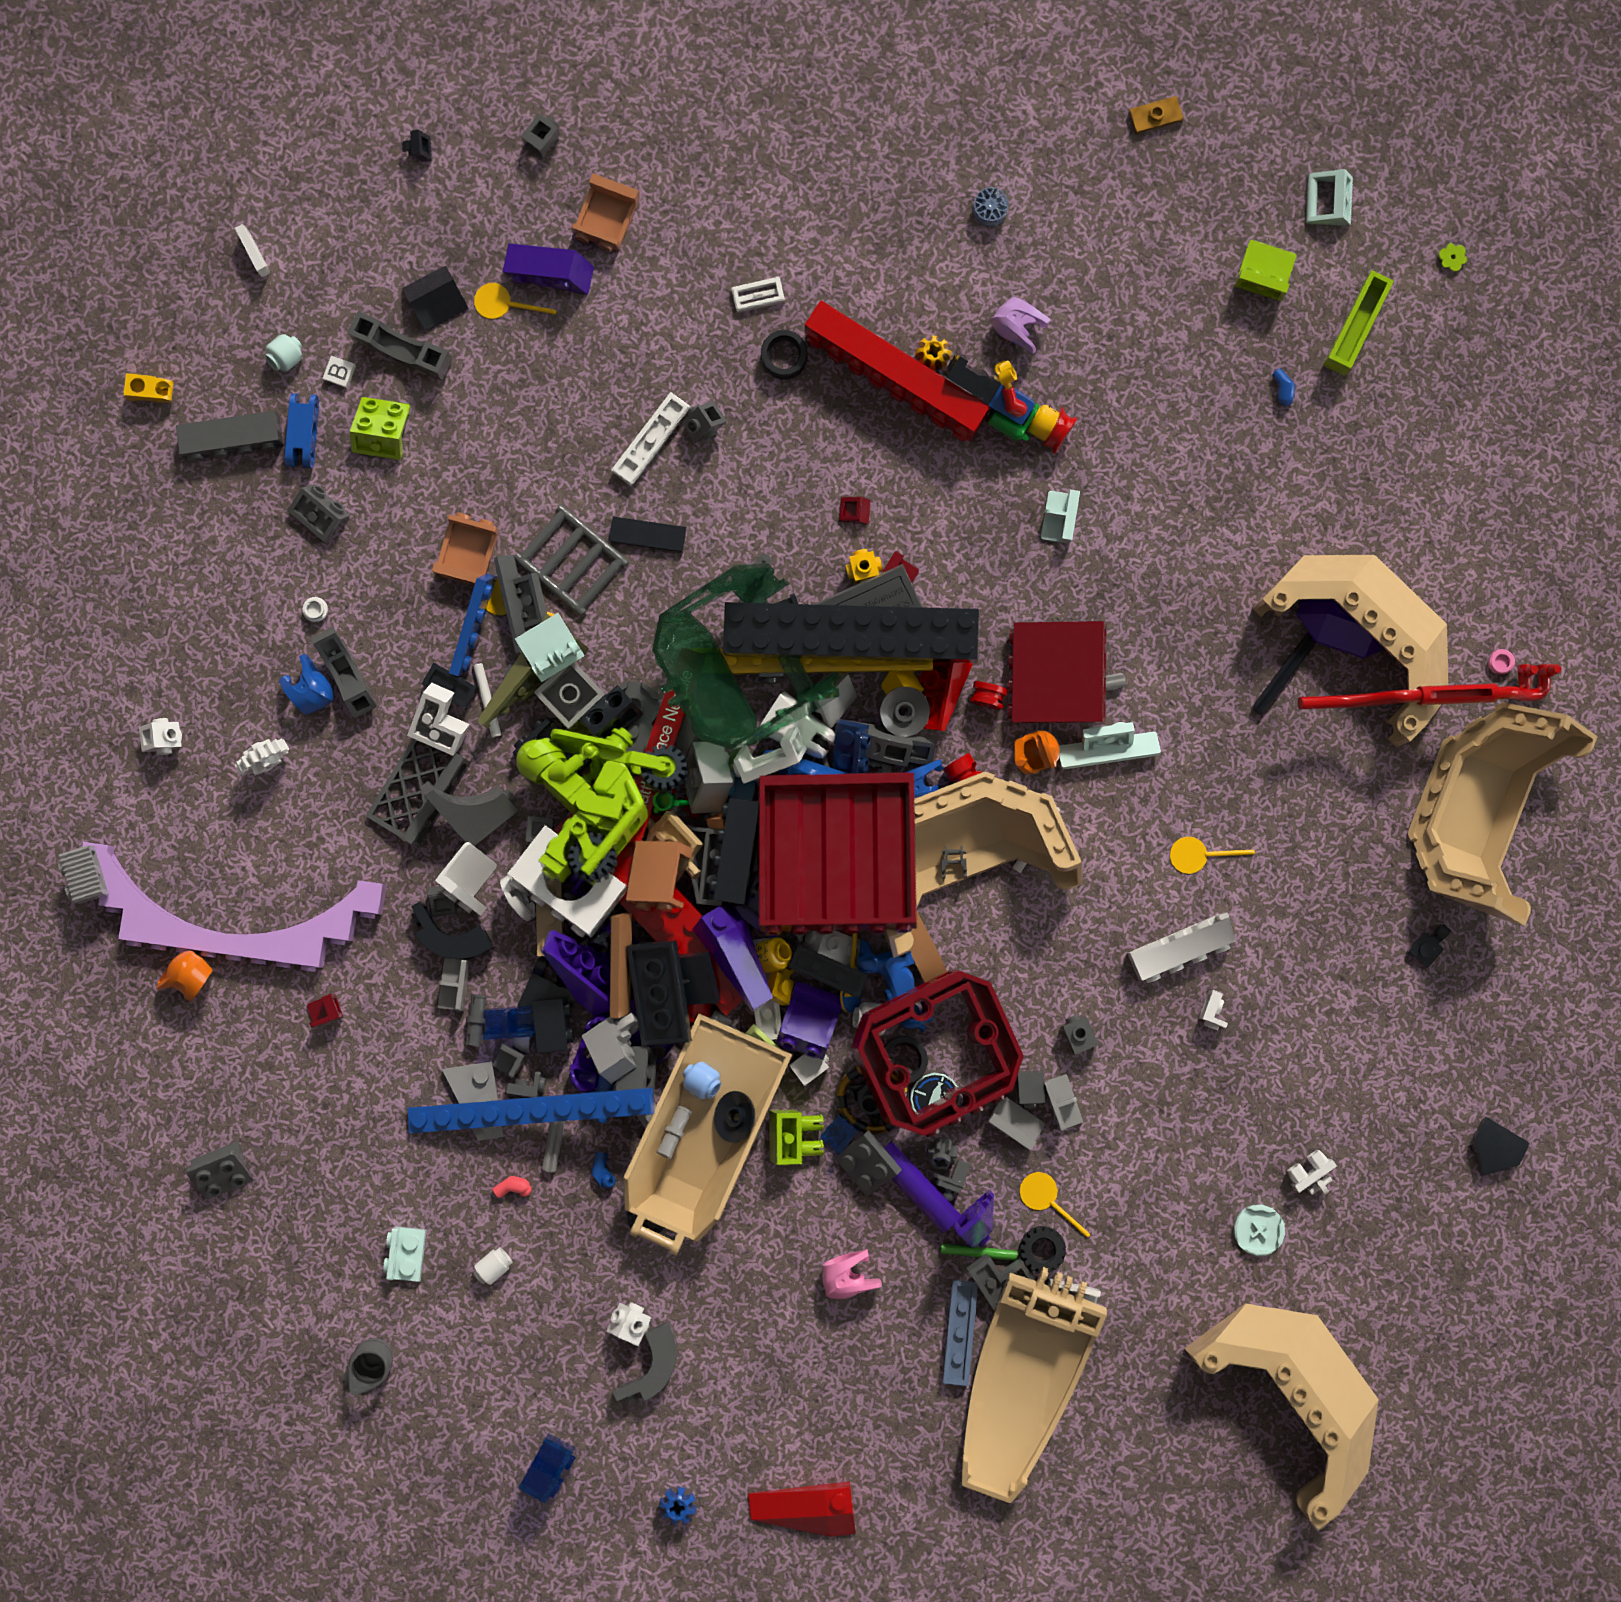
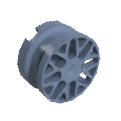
[973,187,1008,227]

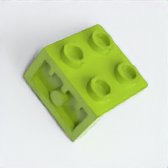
[1235,240,1297,301]
[350,397,410,460]

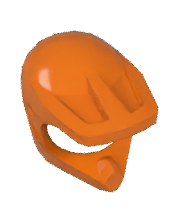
[1015,730,1060,775]
[156,951,213,1002]

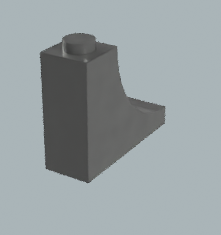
[420,781,518,846]

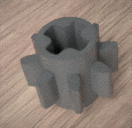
[926,1137,958,1169]

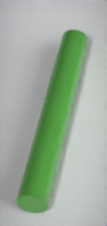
[941,1243,1018,1261]

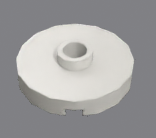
[500,875,536,921]

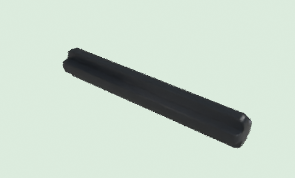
[1252,632,1316,715]

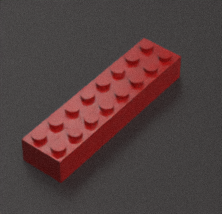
[804,300,990,442]

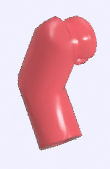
[492,1176,532,1199]

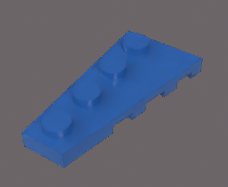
[449,573,497,676]

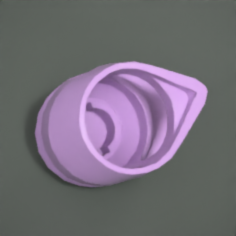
[990,297,1051,354]

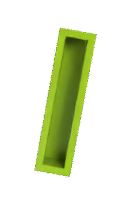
[1323,270,1394,376]

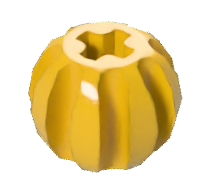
[915,335,952,372]

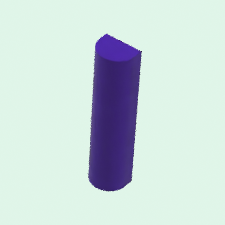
[883,1141,961,1233]

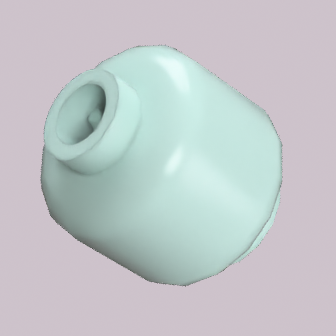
[264,334,302,371]

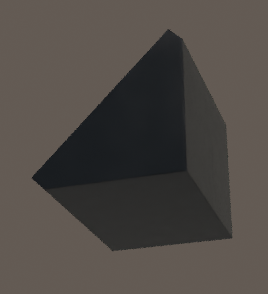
[402,265,469,332]

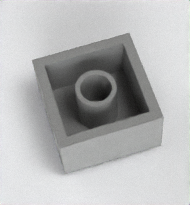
[534,662,606,732]
[685,742,734,813]

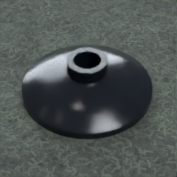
[714,1091,755,1143]

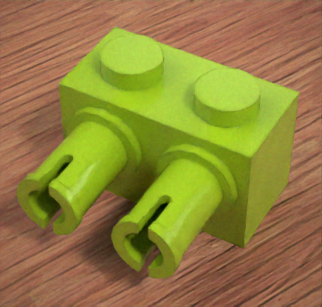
[769,1109,824,1165]

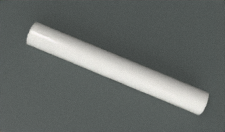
[473,663,501,738]

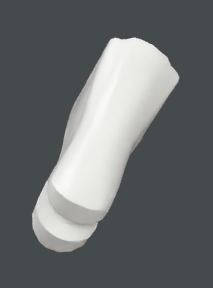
[759,691,836,759]

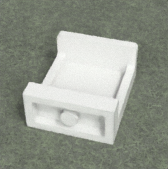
[733,726,807,783]

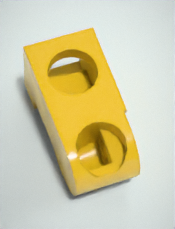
[123,373,174,403]

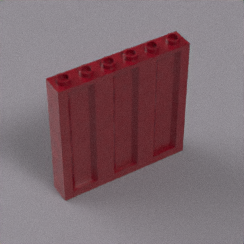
[759,772,917,935]

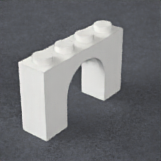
[508,826,628,938]

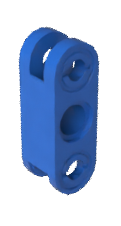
[285,393,319,468]

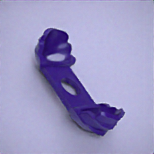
[569,1013,616,1093]

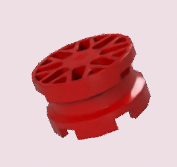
[969,681,1008,710]

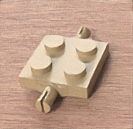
[646,811,703,882]

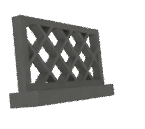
[366,738,471,848]

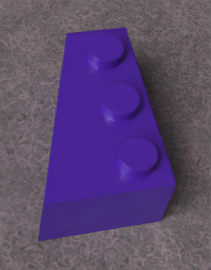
[502,243,594,295]

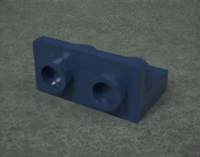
[833,719,871,774]

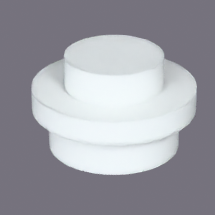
[302,597,328,622]

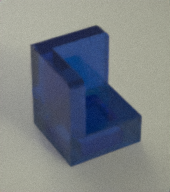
[820,1114,858,1155]

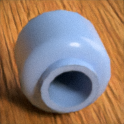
[682,1061,722,1100]

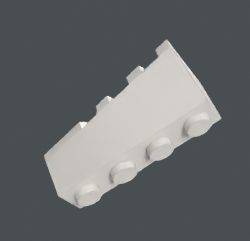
[1127,913,1235,983]

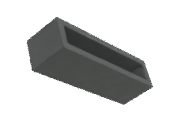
[176,410,284,462]

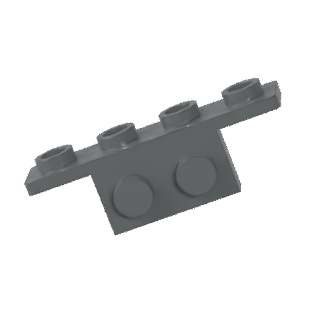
[494,555,547,654]

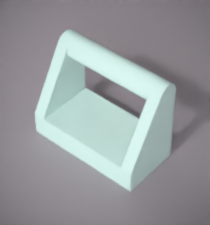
[1306,169,1353,226]

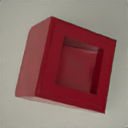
[839,497,871,524]

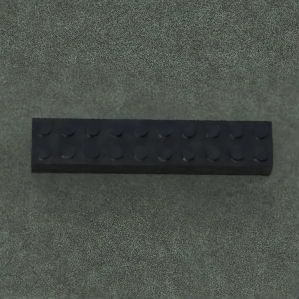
[723,602,979,663]

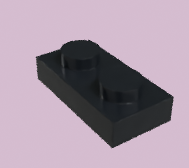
[421,663,478,709]

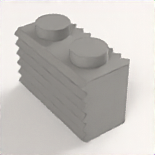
[58,845,109,904]

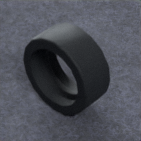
[761,329,808,380]
[884,1036,928,1083]

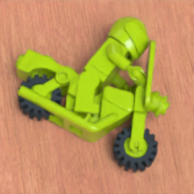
[516,728,688,886]

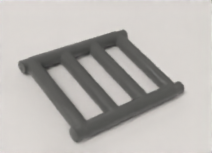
[514,504,629,617]

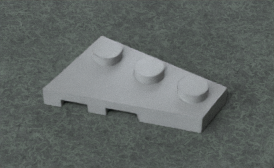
[442,1061,504,1141]

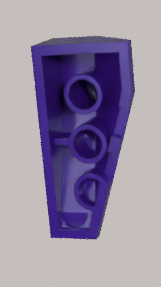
[953,1189,994,1248]

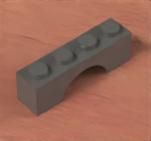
[348,311,452,381]

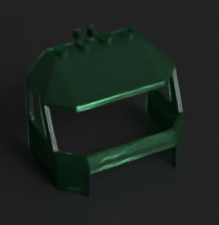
[652,563,840,750]

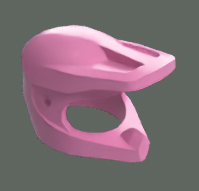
[823,1249,882,1299]

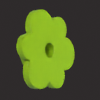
[1438,243,1467,272]

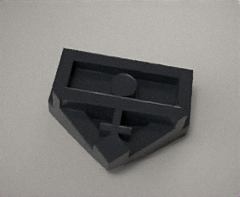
[1470,1117,1530,1177]

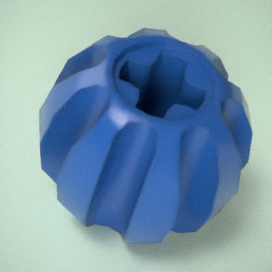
[658,1486,697,1526]

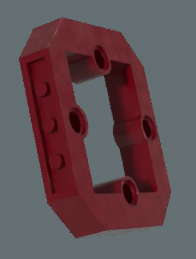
[851,970,1024,1137]

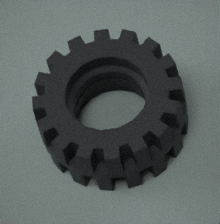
[1019,1226,1066,1273]

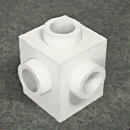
[139,718,182,755]
[607,1302,651,1346]

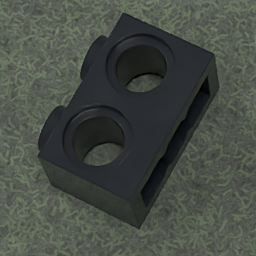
[580,685,644,739]

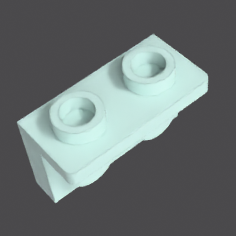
[383,1227,426,1282]

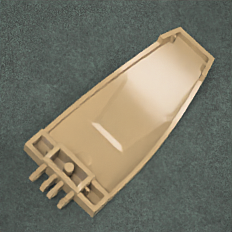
[962,1267,1107,1504]

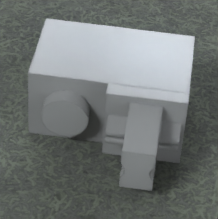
[582,1013,639,1084]

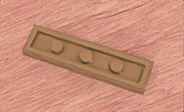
[610,913,632,1018]

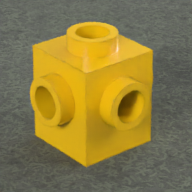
[845,549,883,585]

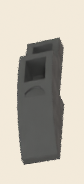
[834,719,936,767]

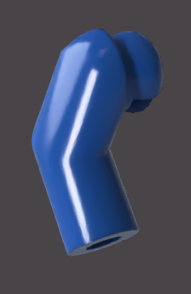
[1272,368,1295,407]
[592,1152,616,1189]

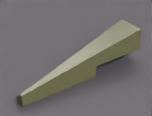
[478,614,589,729]

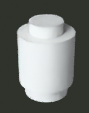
[474,1247,513,1285]

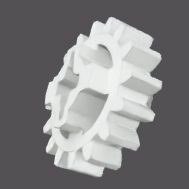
[235,738,289,776]

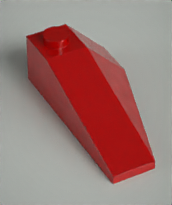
[919,662,973,731]
[748,1481,856,1537]

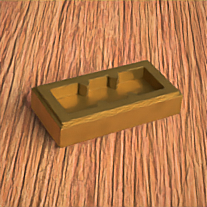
[1129,96,1184,135]

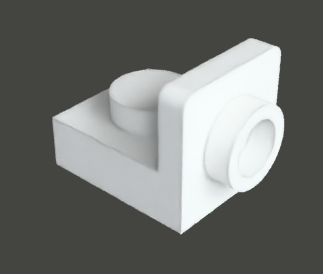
[1199,990,1228,1031]

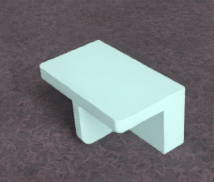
[1041,490,1080,544]

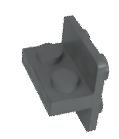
[186,1141,253,1199]

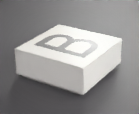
[323,356,356,388]

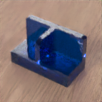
[482,1006,535,1040]

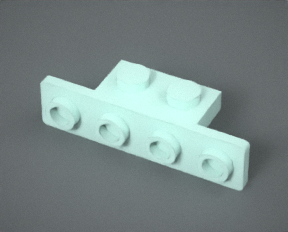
[1059,722,1161,770]

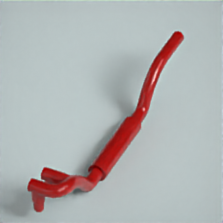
[1298,664,1561,710]

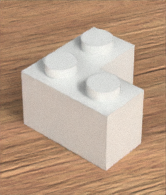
[407,683,470,756]

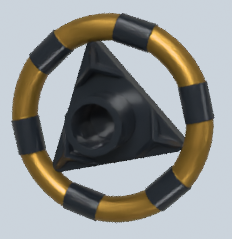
[836,1066,910,1134]

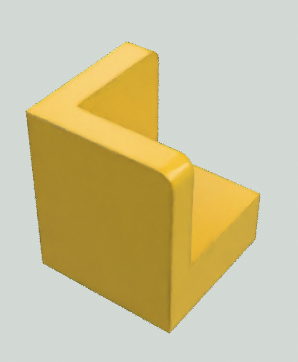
[881,671,924,707]

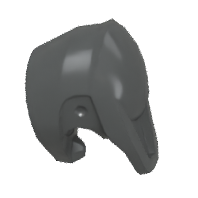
[344,1338,393,1395]

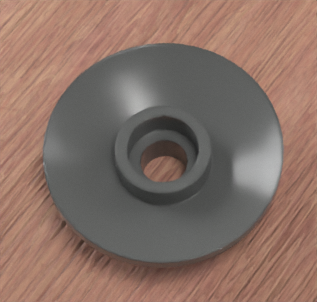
[880,686,930,737]

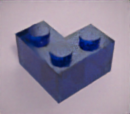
[518,1433,576,1503]

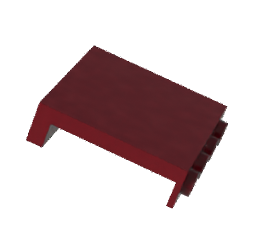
[1008,621,1107,725]

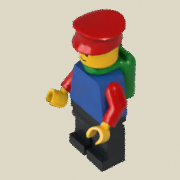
[944,350,1078,454]

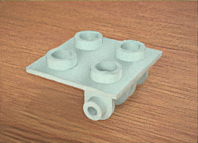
[515,613,585,682]

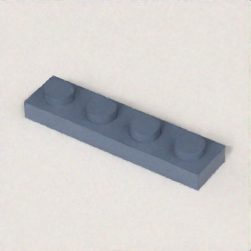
[943,1279,978,1386]

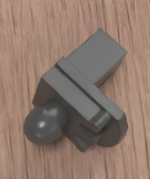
[933,1159,971,1202]

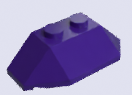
[1296,599,1386,659]

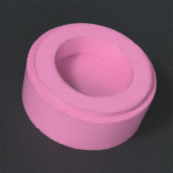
[1488,649,1515,675]

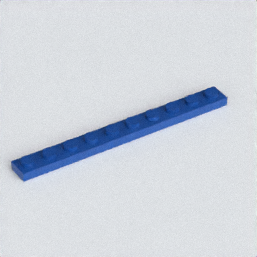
[407,1088,655,1133]

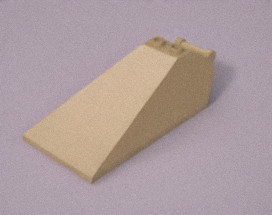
[624,1014,792,1256]

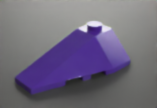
[692,904,773,1011]
[542,930,611,1016]

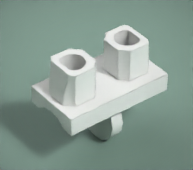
[1287,1150,1337,1195]

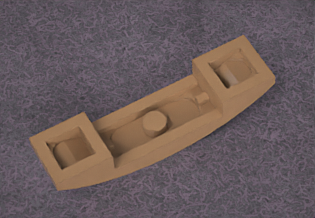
[910,912,947,983]

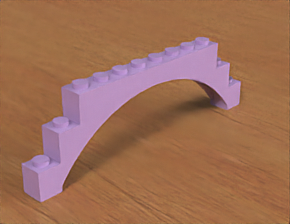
[82,842,387,972]

